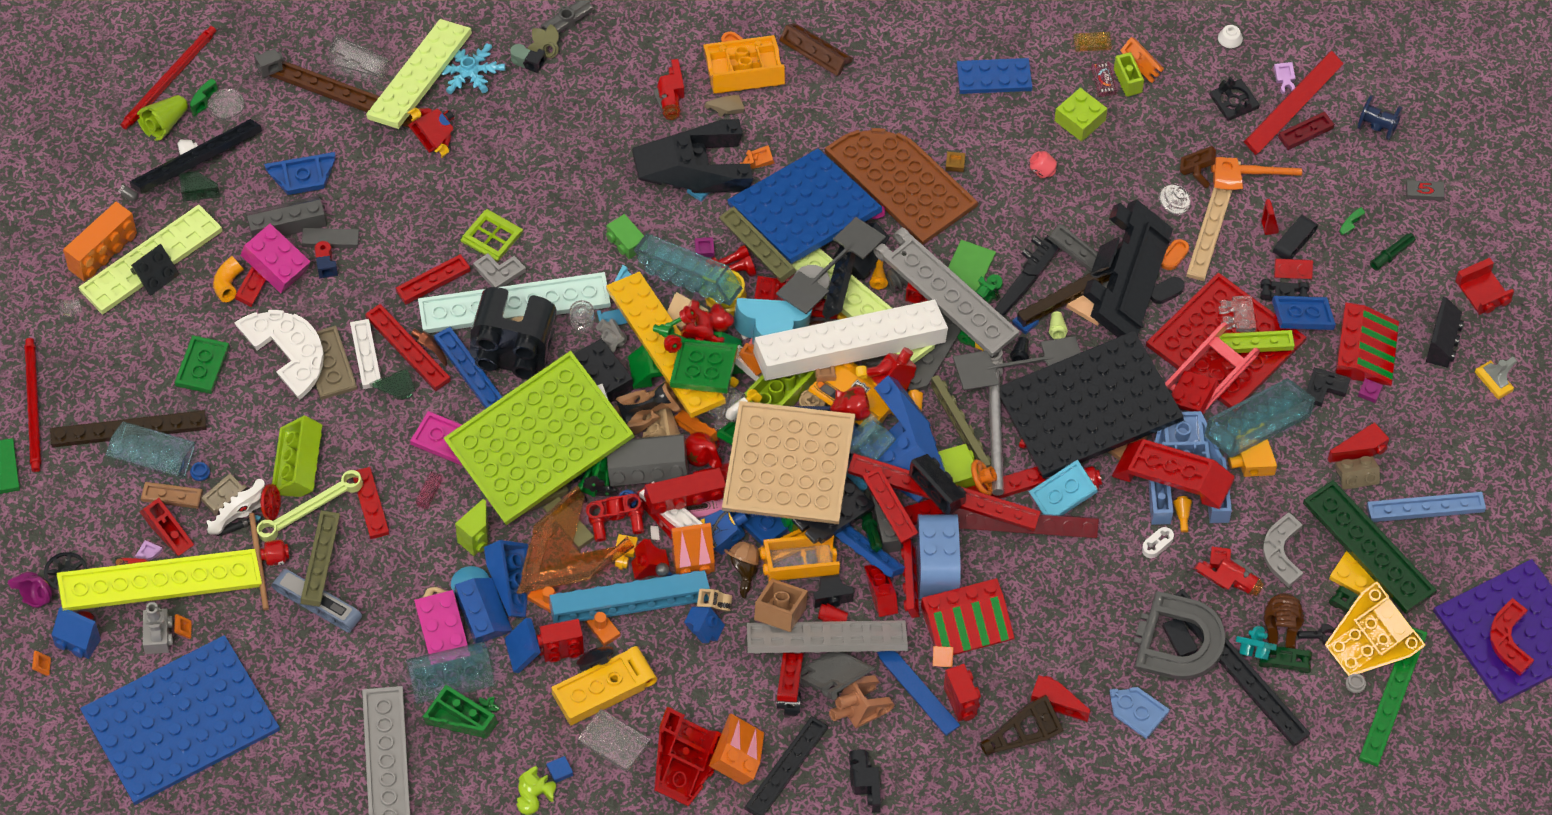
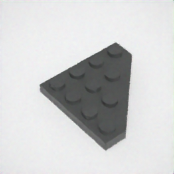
[907,314,961,391]

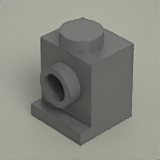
[254,49,284,78]

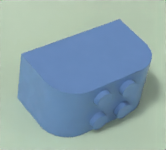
[916,514,960,599]

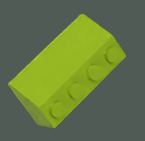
[272,415,322,497]

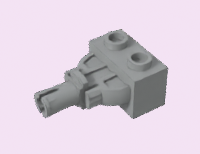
[143,602,173,654]

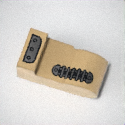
[697,589,733,612]

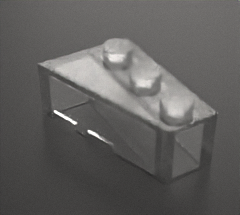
[328,35,390,86]

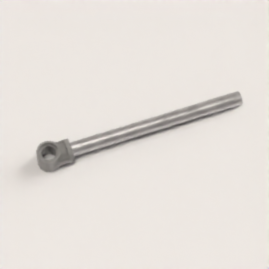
[984,350,1004,495]

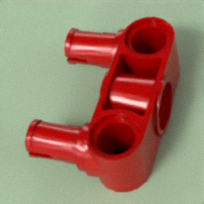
[586,494,645,542]

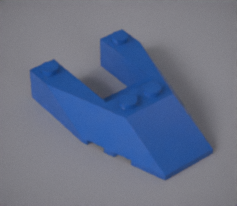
[851,375,946,503]

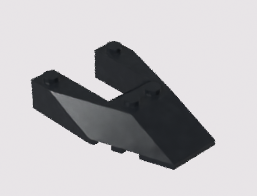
[632,119,753,193]

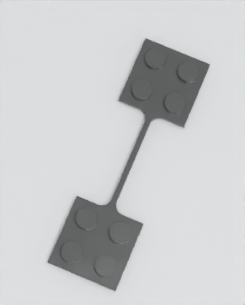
[776,217,886,314]
[952,336,1081,391]

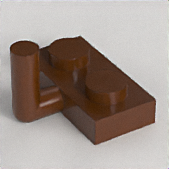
[1180,146,1216,188]

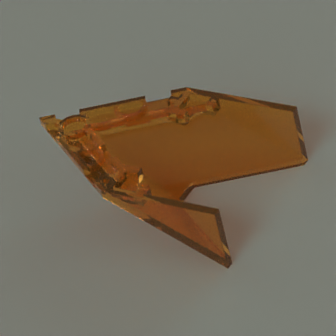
[517,486,634,594]

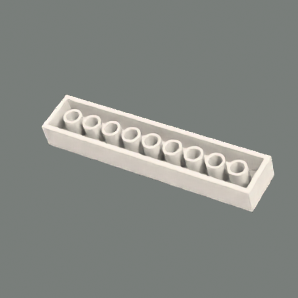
[753,300,948,381]

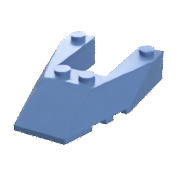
[1149,411,1232,525]

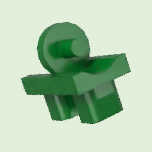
[975,274,1003,304]

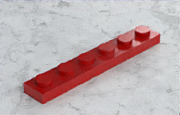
[365,304,451,392]

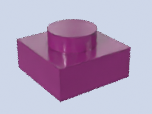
[695,237,714,258]
[1358,378,1383,403]

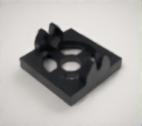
[1209,77,1260,121]

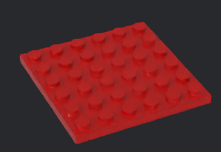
[1146,273,1306,412]

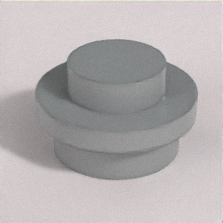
[1346,674,1366,693]

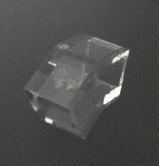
[58,298,83,317]

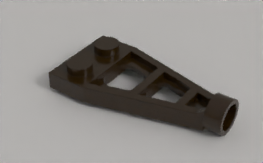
[980,695,1064,757]

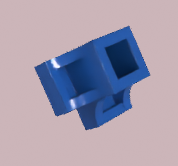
[684,607,725,643]

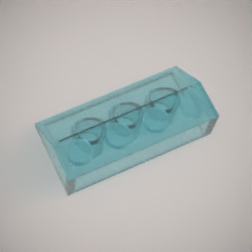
[105,422,196,479]
[406,642,495,704]

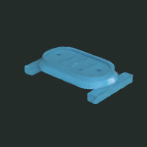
[597,309,628,325]

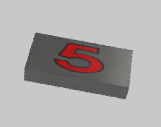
[1406,180,1445,201]

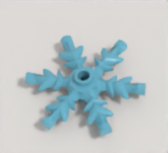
[441,43,506,94]

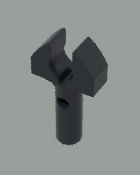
[1297,624,1335,645]

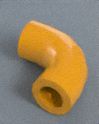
[213,256,244,302]

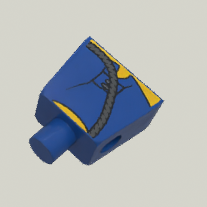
[700,510,749,555]

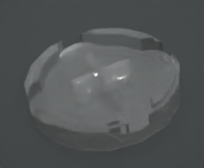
[208,89,245,122]

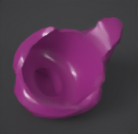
[8,572,52,608]

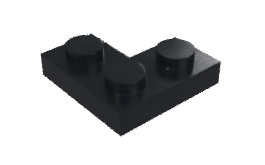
[1303,367,1351,407]

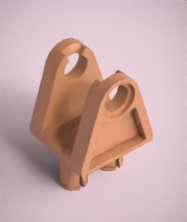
[829,675,894,729]

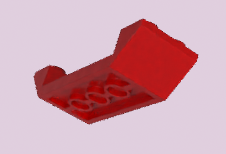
[1112,439,1235,509]

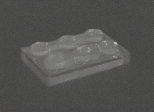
[577,709,651,773]

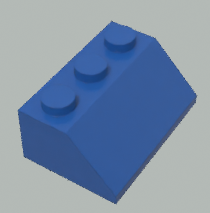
[455,578,513,645]

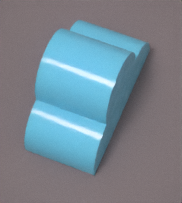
[734,298,812,345]

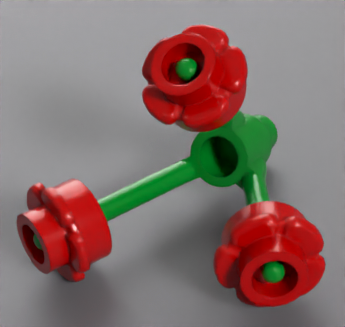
[653,306,704,353]

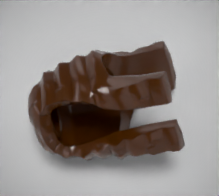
[1264,593,1305,649]

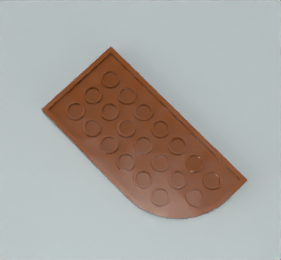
[825,128,978,245]

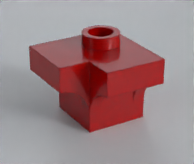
[631,539,670,579]

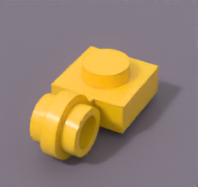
[614,534,638,570]

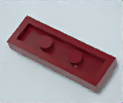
[1278,111,1335,150]

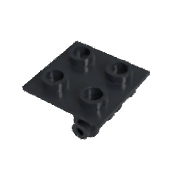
[130,244,180,296]

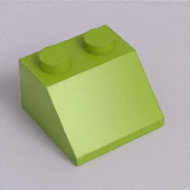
[455,499,488,556]

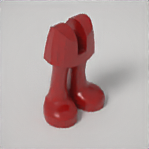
[699,245,756,282]

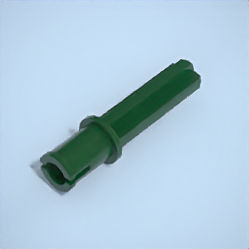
[1370,233,1416,271]
[861,512,883,553]

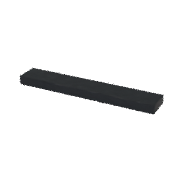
[744,716,828,815]

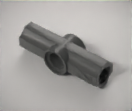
[541,0,593,33]

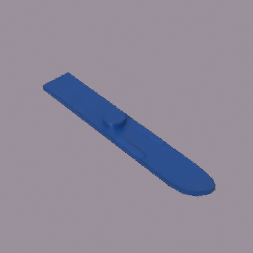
[877,651,960,736]

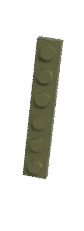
[719,206,796,283]
[931,375,991,467]
[300,510,340,607]

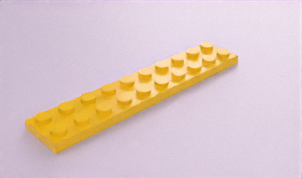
[606,272,726,418]

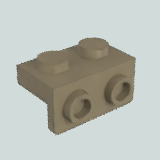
[1335,456,1380,490]
[201,473,247,516]

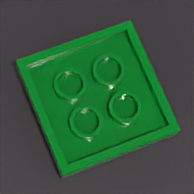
[670,338,738,394]

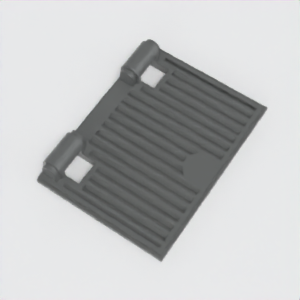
[800,652,875,700]

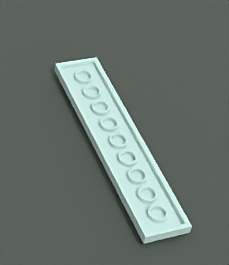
[418,272,611,333]

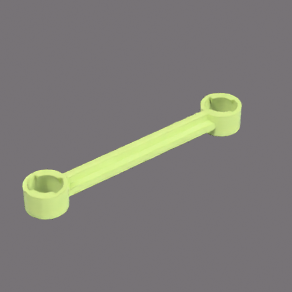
[257,470,363,542]

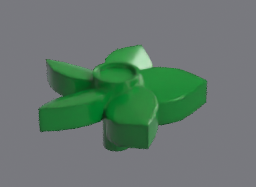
[479,696,499,712]

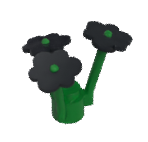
[567,457,618,502]

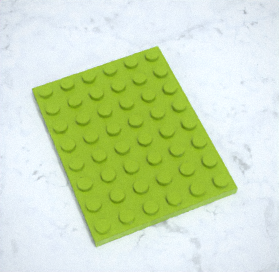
[444,351,635,525]

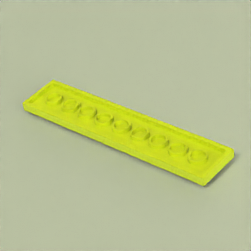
[57,549,262,611]

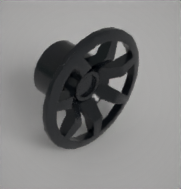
[44,552,87,590]

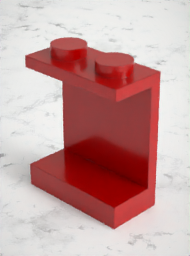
[1455,258,1514,315]

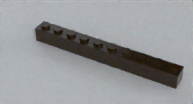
[1017,273,1111,327]

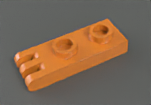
[1120,37,1164,83]

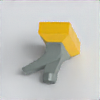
[1475,357,1517,400]

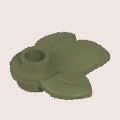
[527,24,559,58]

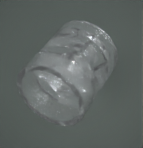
[569,300,595,335]

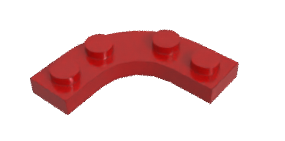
[1490,598,1534,676]

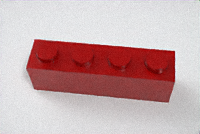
[644,468,726,514]

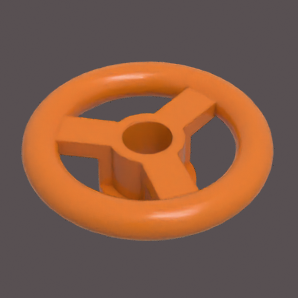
[971,459,997,495]

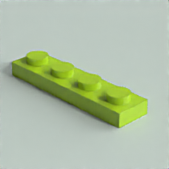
[1218,330,1294,354]

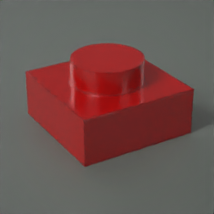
[1209,546,1231,568]

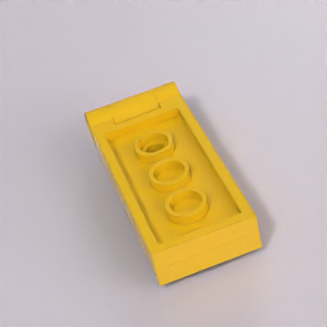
[551,646,657,726]

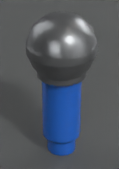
[655,563,673,577]

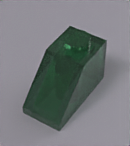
[179,171,220,202]
[369,369,416,400]

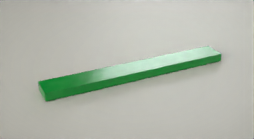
[1359,627,1427,767]

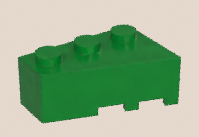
[423,685,498,739]

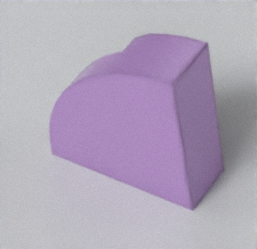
[135,540,163,560]

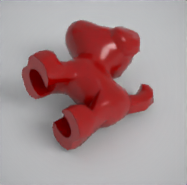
[681,299,734,343]

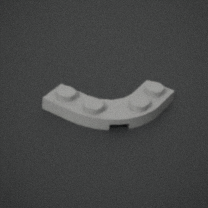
[1263,512,1303,588]

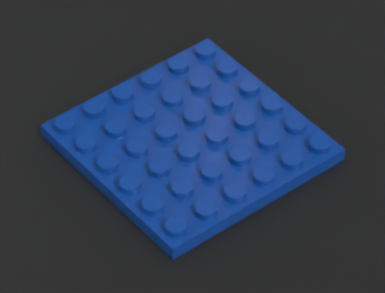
[728,149,882,264]

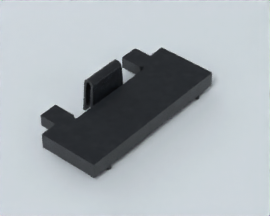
[1083,200,1173,337]

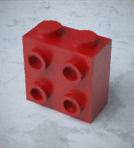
[537,619,584,662]
[944,664,981,722]

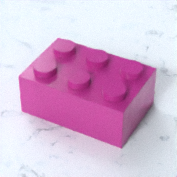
[240,224,311,293]

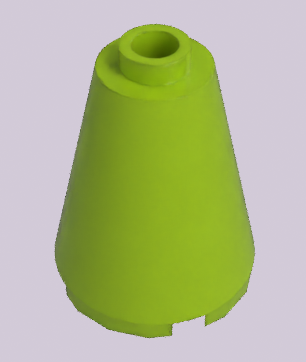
[137,95,188,141]

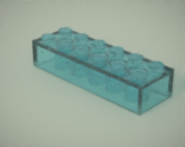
[634,233,743,306]
[1204,378,1315,458]

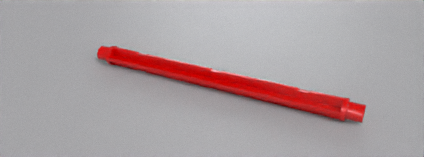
[120,26,217,130]
[24,338,41,472]

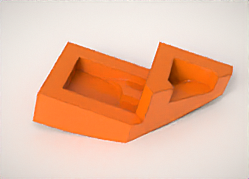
[740,145,775,169]

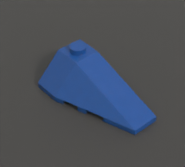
[484,540,531,618]

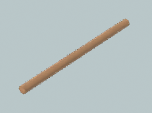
[249,513,269,610]

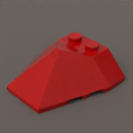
[654,707,722,806]

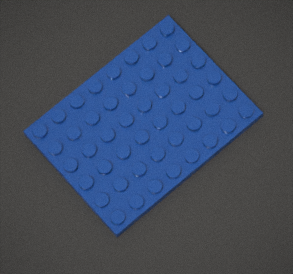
[80,635,280,806]

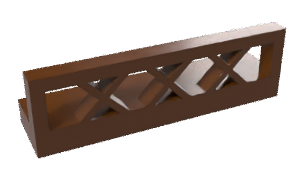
[779,23,853,76]

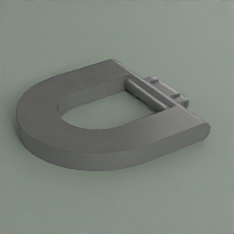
[1134,591,1225,680]

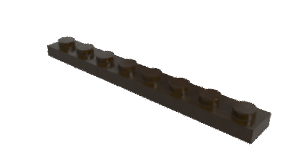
[50,410,207,448]

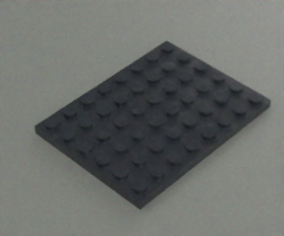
[1000,331,1184,479]

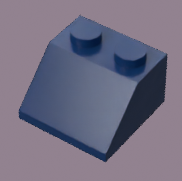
[52,607,101,659]

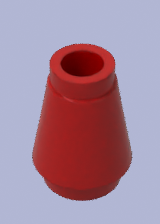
[818,603,848,622]

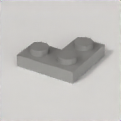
[473,253,526,287]

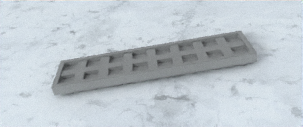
[747,620,908,654]

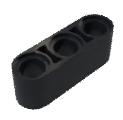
[1273,215,1318,259]

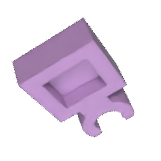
[1273,62,1296,94]

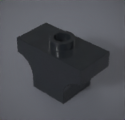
[813,574,854,608]

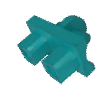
[1236,626,1277,660]

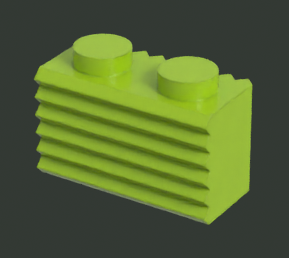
[1113,52,1144,97]

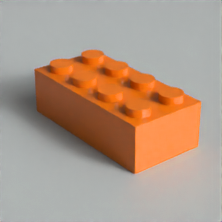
[63,202,137,282]

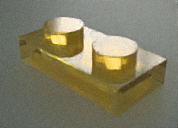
[1073,32,1112,52]

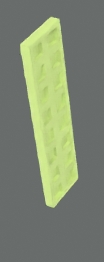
[366,19,472,129]
[79,205,223,315]

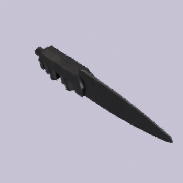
[995,235,1060,316]

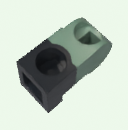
[510,44,546,73]

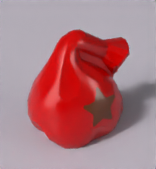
[830,386,871,421]
[685,432,722,469]

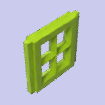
[461,209,523,262]

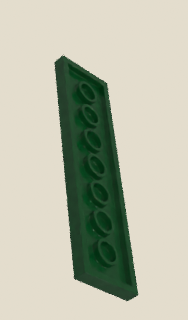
[1303,480,1437,614]

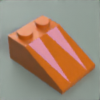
[671,523,715,575]
[709,714,764,785]

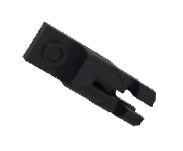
[849,749,881,813]

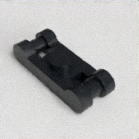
[1260,279,1309,301]

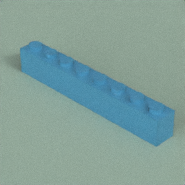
[549,570,710,624]

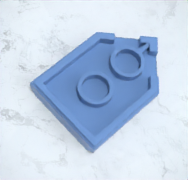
[1109,687,1170,739]

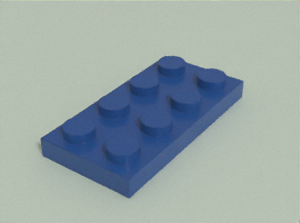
[957,58,1032,94]

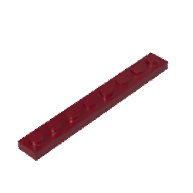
[942,508,1099,538]

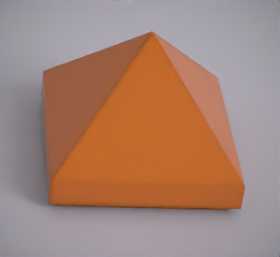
[174,614,192,639]
[32,651,51,676]

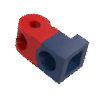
[315,241,338,279]

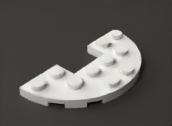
[235,310,324,400]

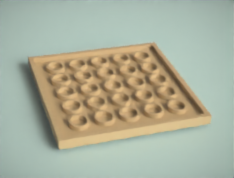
[722,401,855,524]

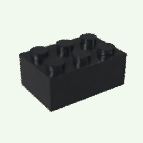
[574,338,633,403]

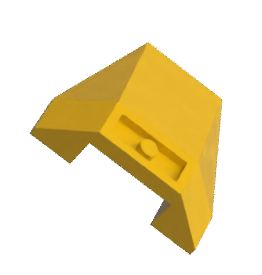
[1325,582,1426,676]

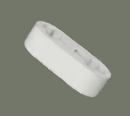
[1142,527,1174,558]

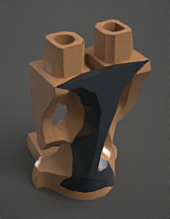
[614,380,687,435]

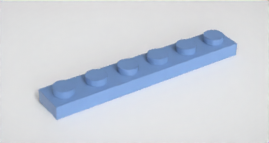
[1366,492,1486,522]

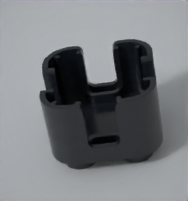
[470,287,557,380]

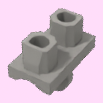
[596,318,627,353]

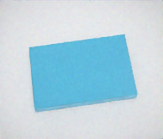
[1029,460,1098,515]

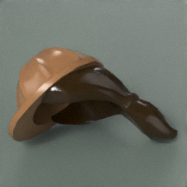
[724,542,759,599]

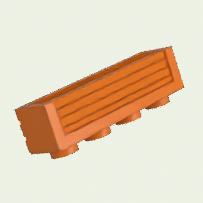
[674,410,718,441]

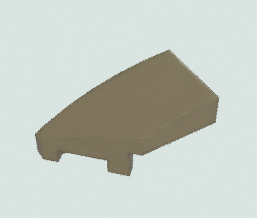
[704,95,745,117]

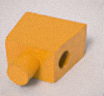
[1228,435,1277,477]

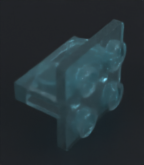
[850,414,896,460]

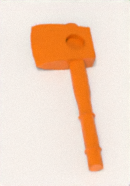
[1211,157,1302,190]

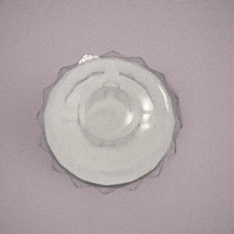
[1158,184,1191,216]

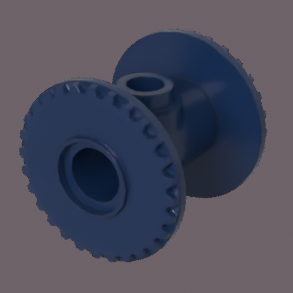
[1357,95,1403,140]

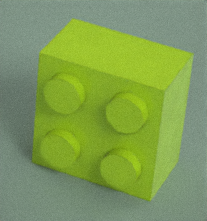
[1054,88,1108,142]

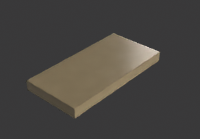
[315,326,357,400]

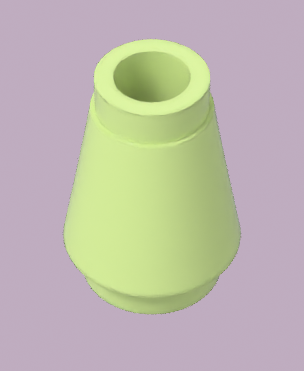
[1049,311,1068,339]

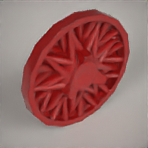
[261,484,281,520]

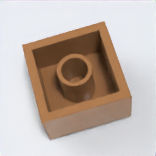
[754,579,808,632]

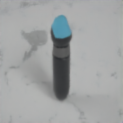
[217,515,261,536]

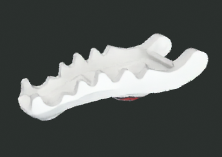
[207,479,265,535]

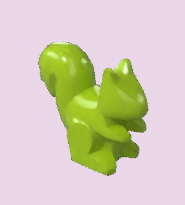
[516,766,556,815]

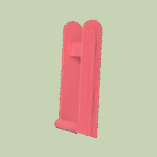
[1165,322,1260,415]

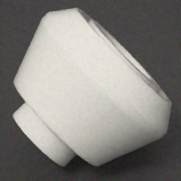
[1218,25,1243,48]
[177,139,198,155]

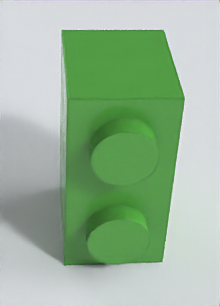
[606,214,647,259]

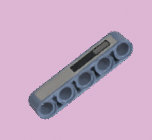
[271,569,362,633]

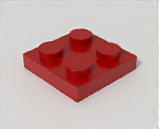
[1171,370,1219,414]

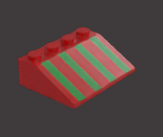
[1335,302,1399,386]
[921,578,1015,655]

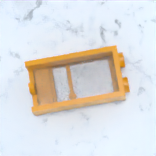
[760,535,840,583]

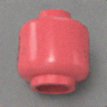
[1029,151,1057,178]

